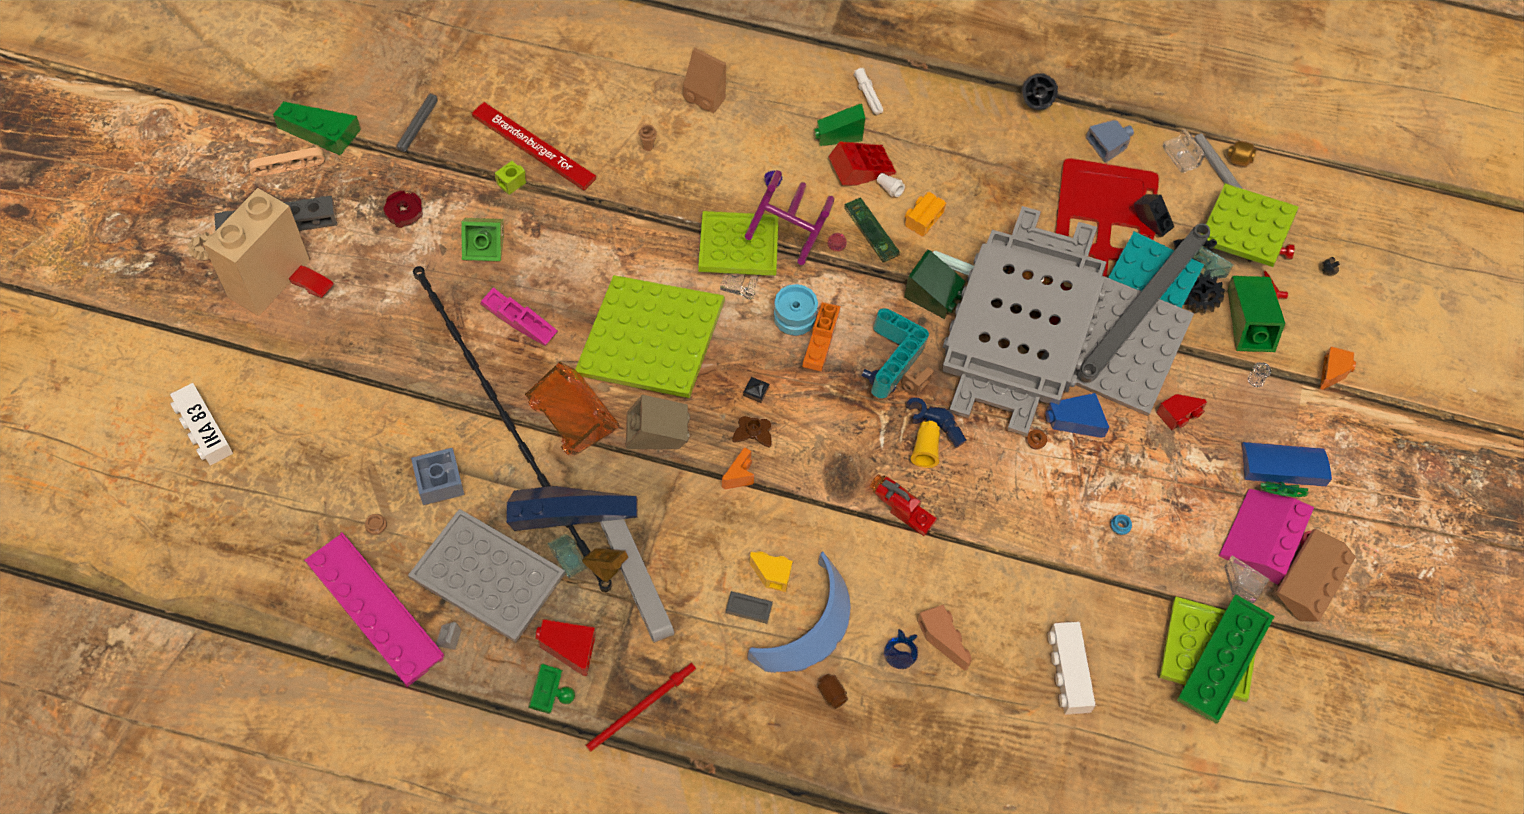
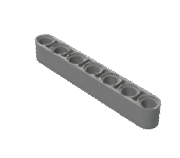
[600,519,674,643]

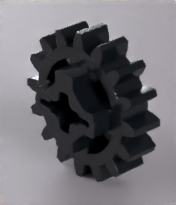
[1184,273,1225,314]

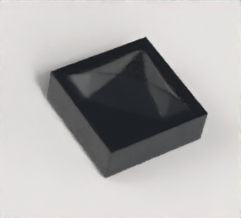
[743,377,770,403]

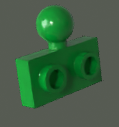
[528,664,575,714]

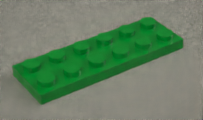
[1177,594,1275,724]

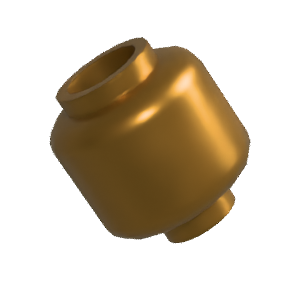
[1227,140,1257,167]

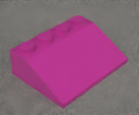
[1219,489,1314,585]

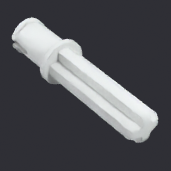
[854,68,883,115]

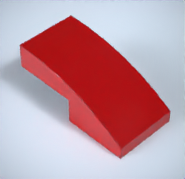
[288,265,334,298]

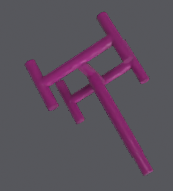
[745,170,835,265]

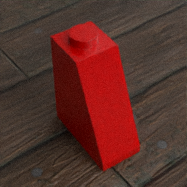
[536,619,596,676]

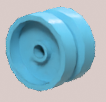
[773,284,818,336]

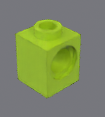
[495,161,526,195]

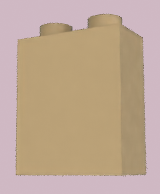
[203,188,310,316]

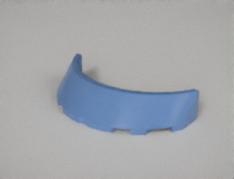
[748,551,850,673]

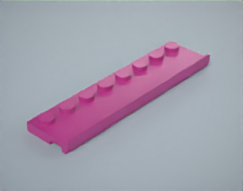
[305,532,444,687]

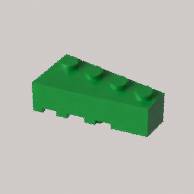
[273,101,361,156]

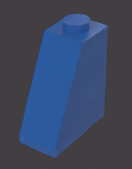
[1045,393,1109,438]

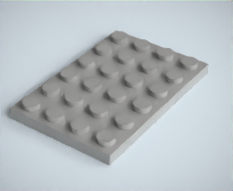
[408,509,565,643]

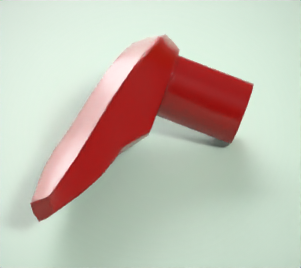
[1263,270,1288,299]

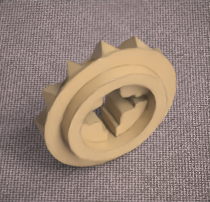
[188,232,211,260]

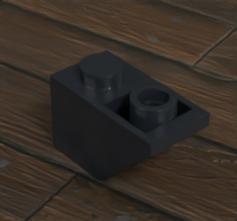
[1133,194,1175,237]

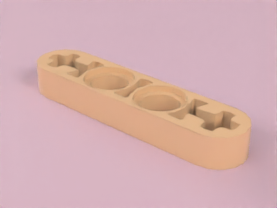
[249,148,324,177]

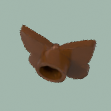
[732,416,772,448]

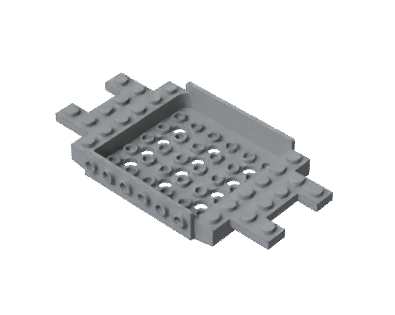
[943,206,1106,436]

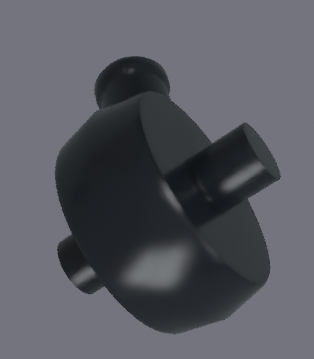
[1322,257,1340,276]

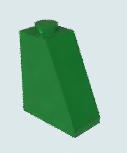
[814,104,866,146]

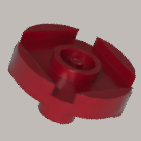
[383,191,423,228]

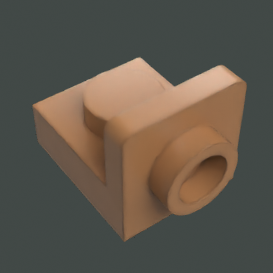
[901,367,934,396]

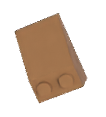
[683,48,726,113]

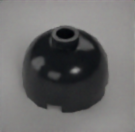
[1021,73,1058,110]

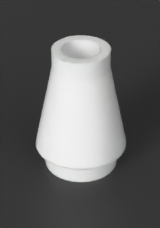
[877,173,905,197]

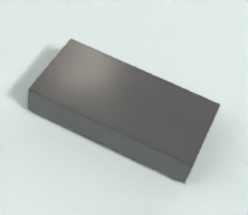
[726,591,773,624]

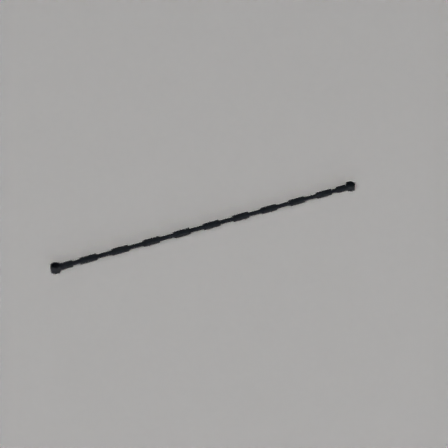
[413,266,612,592]

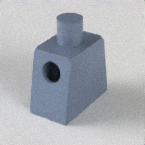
[1086,120,1134,163]

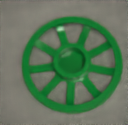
[1260,481,1309,497]

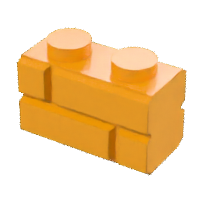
[905,192,946,237]

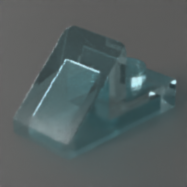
[1193,246,1234,279]
[547,534,587,579]

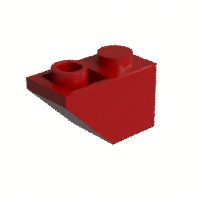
[1156,394,1207,431]

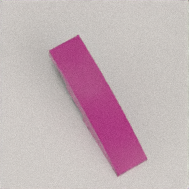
[480,287,558,346]

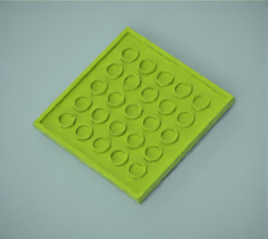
[575,275,725,398]

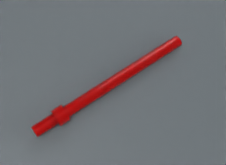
[585,663,696,752]

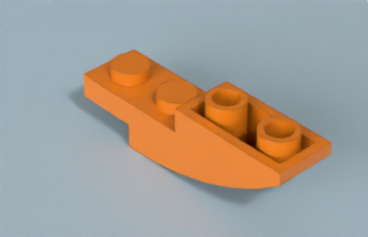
[802,302,841,372]

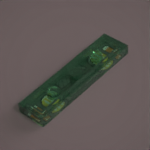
[844,197,900,263]

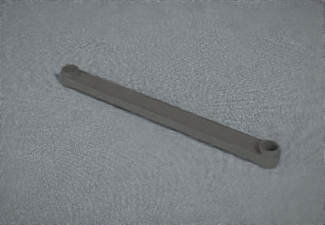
[1079,223,1210,383]

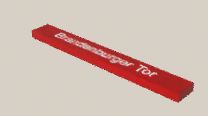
[472,102,596,191]

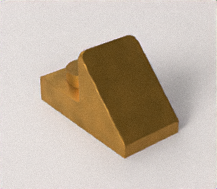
[582,548,628,582]

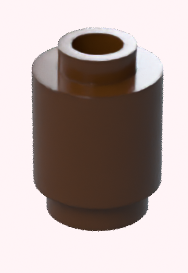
[817,674,848,709]

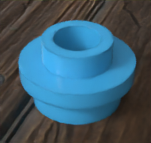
[1111,514,1132,535]

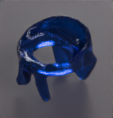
[884,629,918,669]

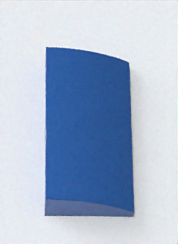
[1242,442,1332,487]

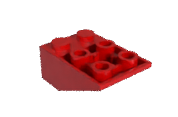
[828,142,897,186]

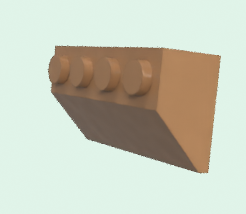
[1276,529,1356,622]

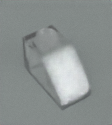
[1224,556,1269,604]

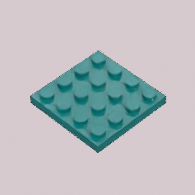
[1108,231,1204,308]

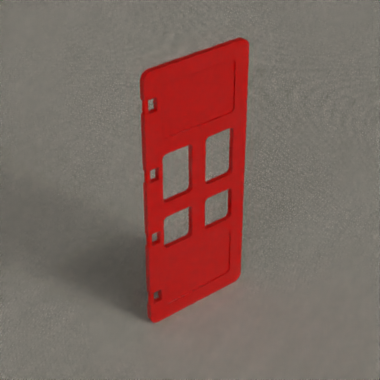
[1049,158,1159,325]

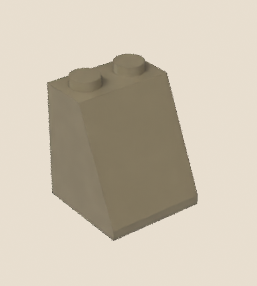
[626,394,690,449]

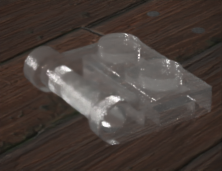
[720,273,759,300]

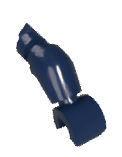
[906,398,967,448]

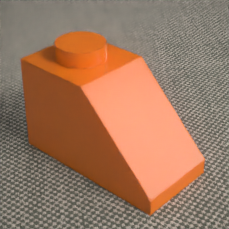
[1320,347,1356,390]

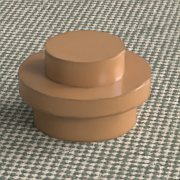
[365,514,387,535]

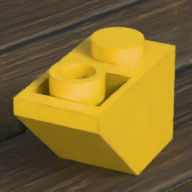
[749,551,793,592]

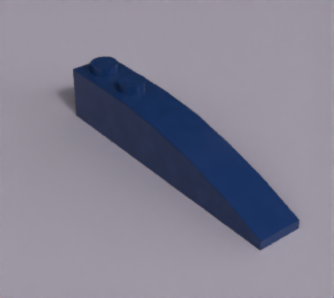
[506,486,638,531]

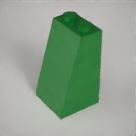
[1228,276,1285,352]

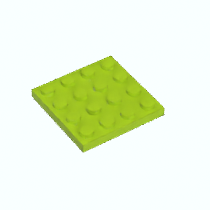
[1201,183,1299,267]
[698,211,779,276]
[1159,596,1256,702]

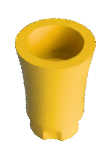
[911,421,940,468]

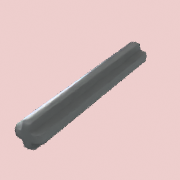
[396,93,438,152]

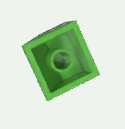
[461,218,504,261]

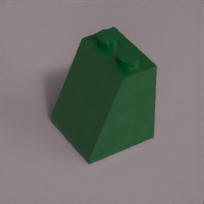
[904,249,966,319]

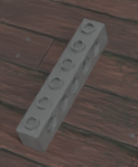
[214,196,337,231]

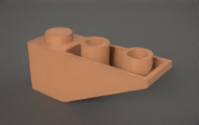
[917,604,972,671]

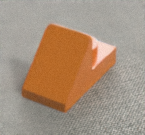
[722,447,754,489]

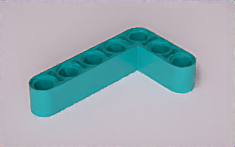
[871,308,929,399]

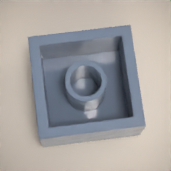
[411,447,465,505]

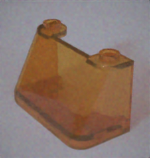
[525,362,620,455]

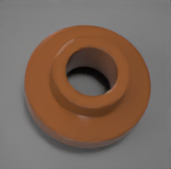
[1027,430,1047,450]

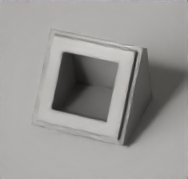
[436,622,461,650]

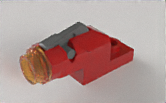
[869,474,937,536]

